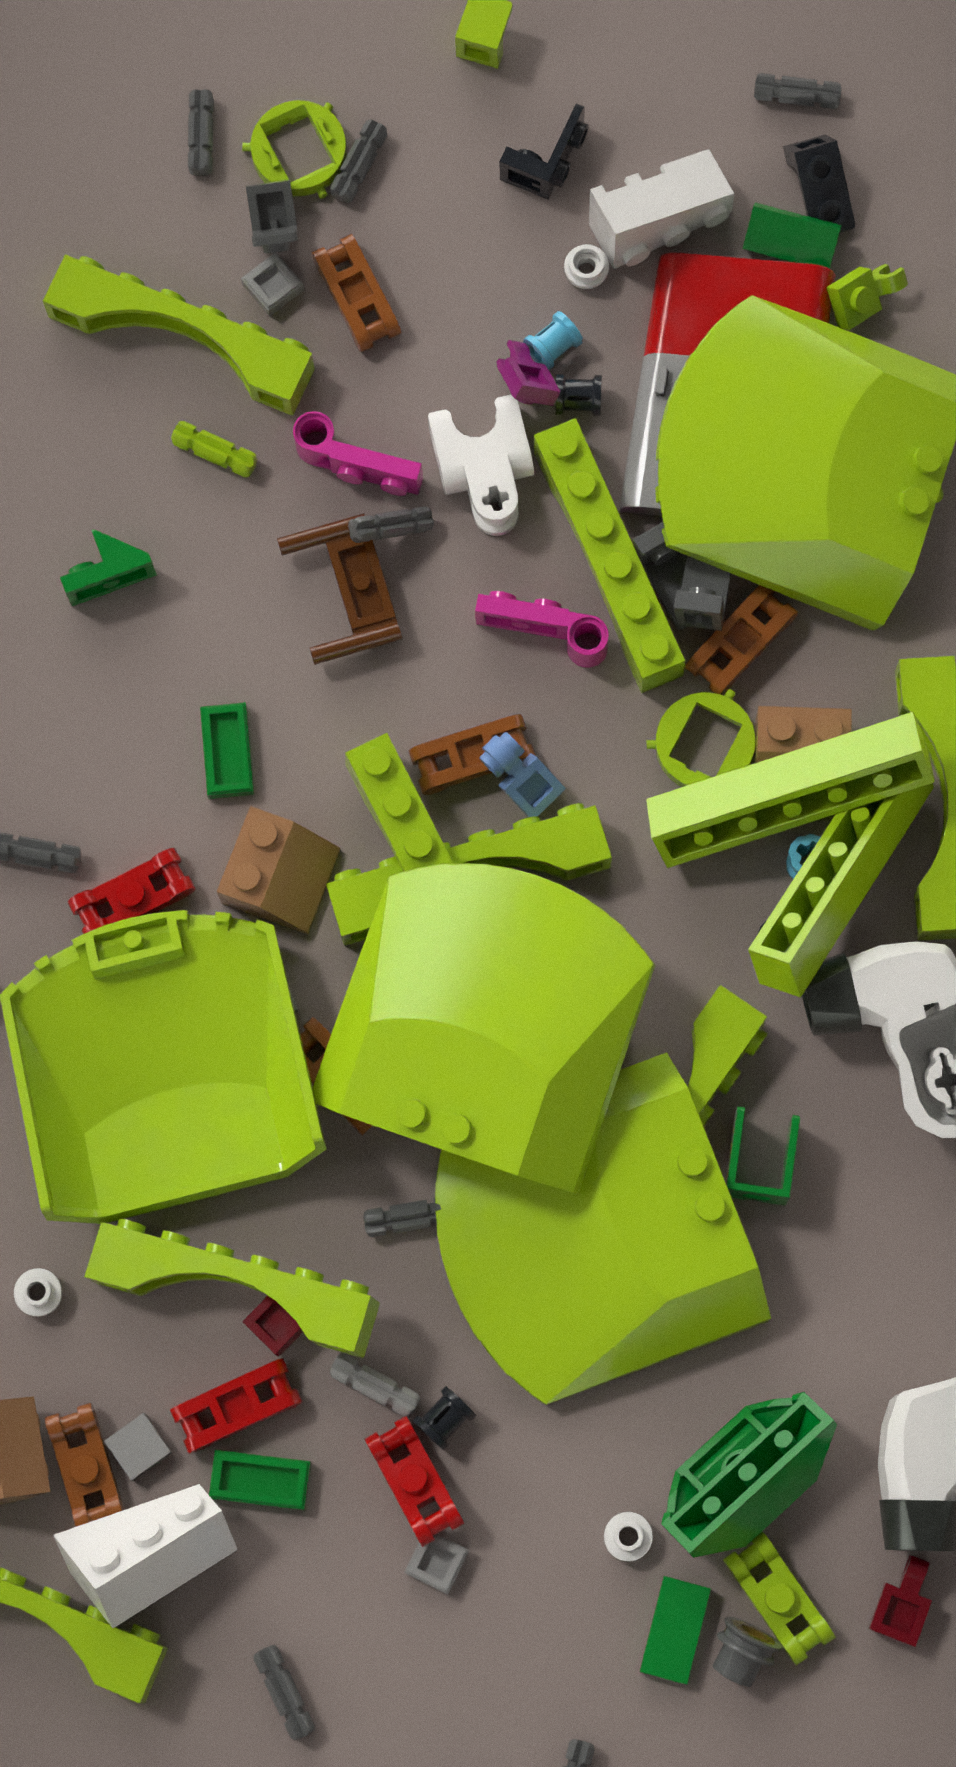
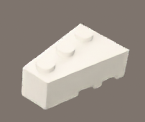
[589,149,734,269]
[53,1484,238,1628]

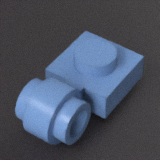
[479,732,566,817]

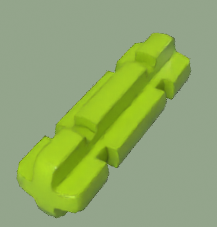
[171,421,258,477]

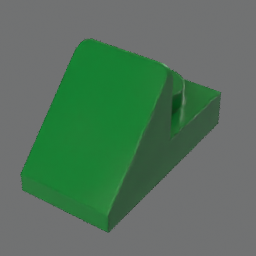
[60,529,157,607]

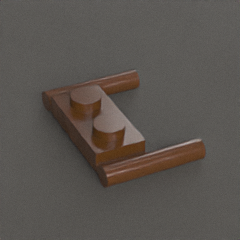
[277,513,403,665]

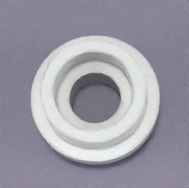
[564,244,609,289]
[14,1268,62,1317]
[604,1512,653,1561]

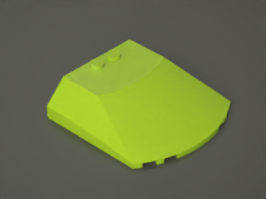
[655,295,956,630]
[313,863,655,1193]
[0,910,327,1224]
[435,1053,771,1405]

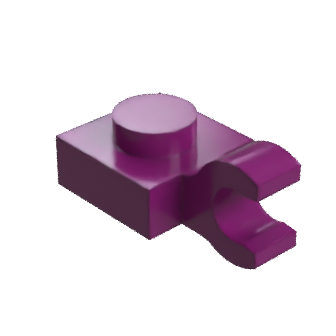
[496,340,560,406]

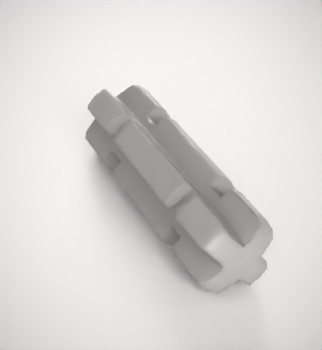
[330,1353,420,1418]

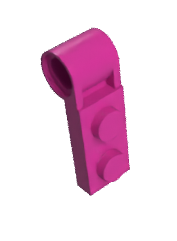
[293,411,423,496]
[475,591,609,668]

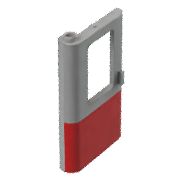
[619,253,836,516]

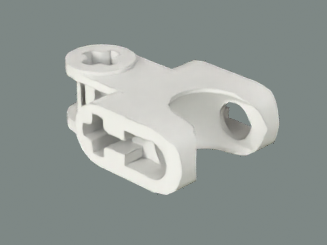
[428,395,534,536]

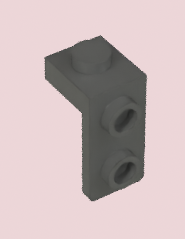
[246,179,298,253]

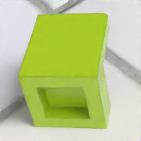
[455,0,513,69]

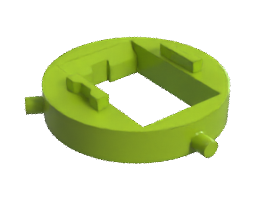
[242,100,347,199]
[646,689,755,787]

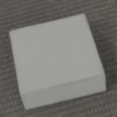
[241,252,304,317]
[104,1413,172,1481]
[404,1534,469,1595]

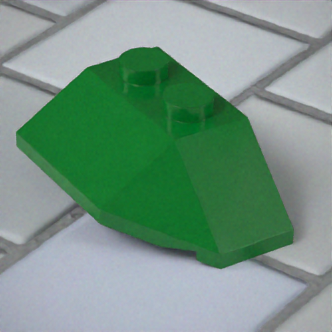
[661,1392,837,1558]

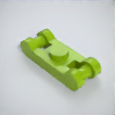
[723,1532,836,1666]

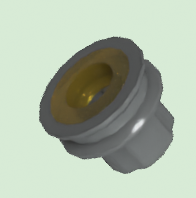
[712,1616,782,1687]

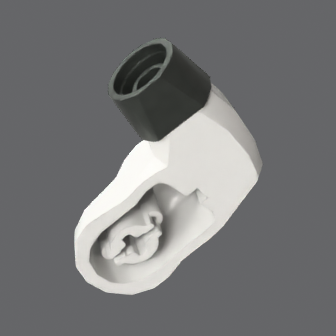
[802,941,956,1138]
[878,1377,956,1552]

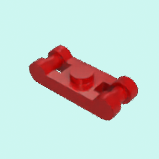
[67,848,196,934]
[170,1358,303,1454]
[364,1416,465,1547]

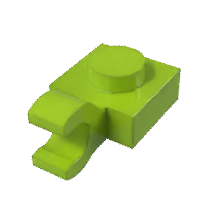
[827,264,908,330]

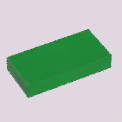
[742,202,842,269]
[200,702,254,799]
[209,1450,311,1510]
[639,1576,711,1685]

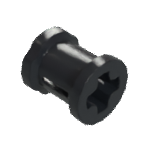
[555,374,602,416]
[413,1386,477,1451]

